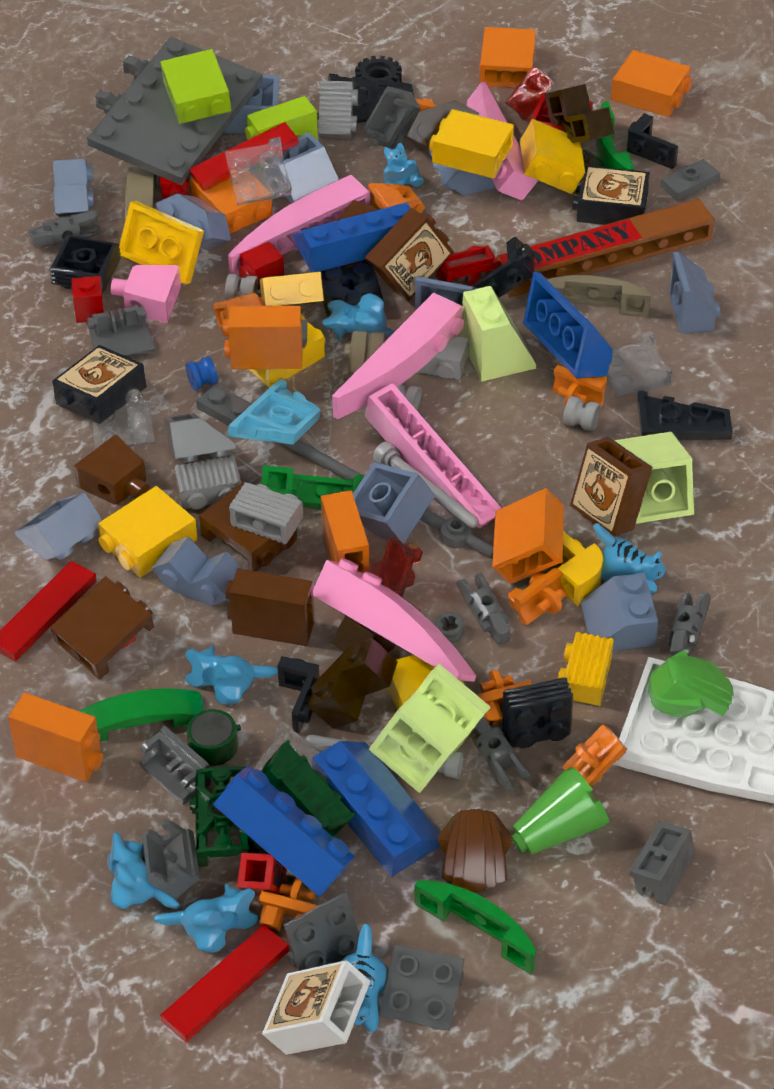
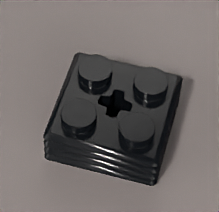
[49,235,121,293]
[320,263,384,318]
[502,677,573,748]

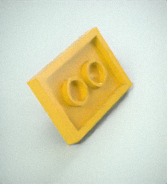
[119,201,204,284]

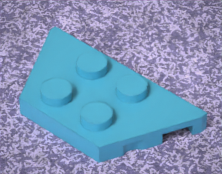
[227,378,321,444]

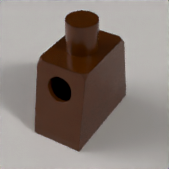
[74,434,150,504]

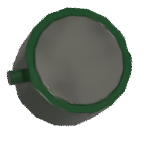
[187,709,241,766]

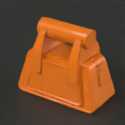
[368,183,425,213]

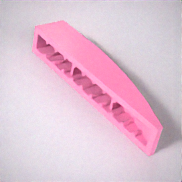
[467,81,538,201]
[228,175,370,275]
[332,293,464,419]
[365,383,501,529]
[313,558,476,682]

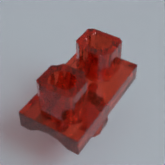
[505,66,553,121]
[370,537,423,598]

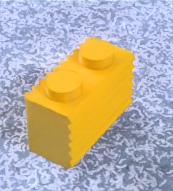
[558,632,614,706]

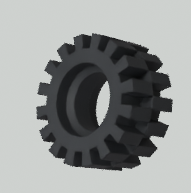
[355,55,402,83]

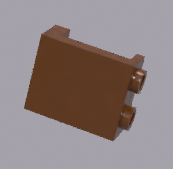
[199,482,297,571]
[50,576,154,680]

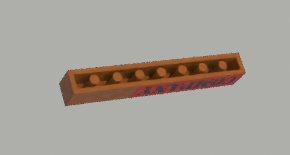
[496,198,715,298]

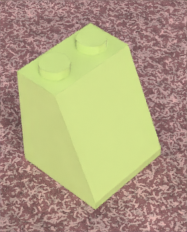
[462,286,536,382]
[614,432,694,524]

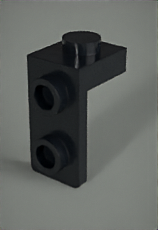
[627,113,678,169]
[474,237,535,298]
[277,656,320,733]

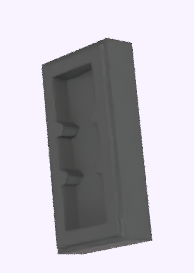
[660,159,721,201]

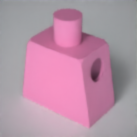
[111,265,181,323]

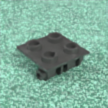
[87,305,156,357]
[284,892,359,971]
[379,944,465,1031]

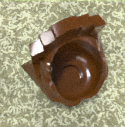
[437,809,513,893]

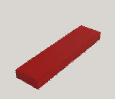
[189,122,299,191]
[0,560,97,662]
[160,924,289,1043]

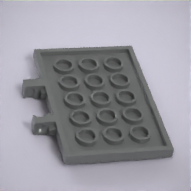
[87,37,263,186]

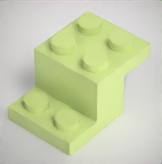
[368,664,491,793]

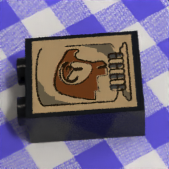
[572,165,650,225]
[52,345,147,424]

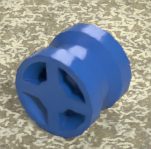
[185,356,218,390]

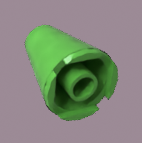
[511,767,609,855]

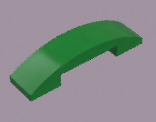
[596,101,634,170]
[261,465,365,509]
[79,688,204,741]
[414,880,536,975]

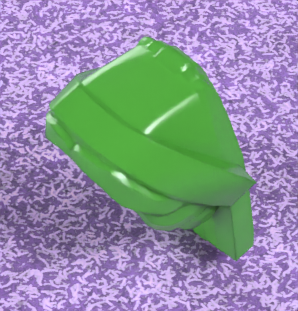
[648,650,734,717]

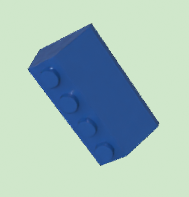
[292,202,410,273]
[523,271,613,378]
[312,741,441,877]
[213,765,355,897]

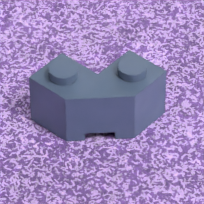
[53,159,94,216]
[156,194,231,250]
[152,536,243,606]

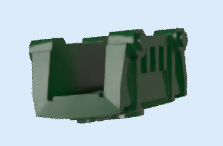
[261,740,356,837]
[190,766,260,866]

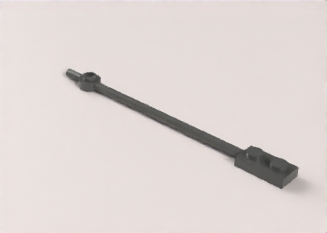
[196,384,493,559]

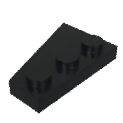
[328,73,414,123]
[637,390,733,440]

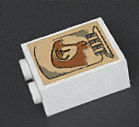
[262,960,370,1055]

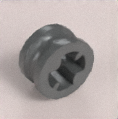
[435,612,464,643]

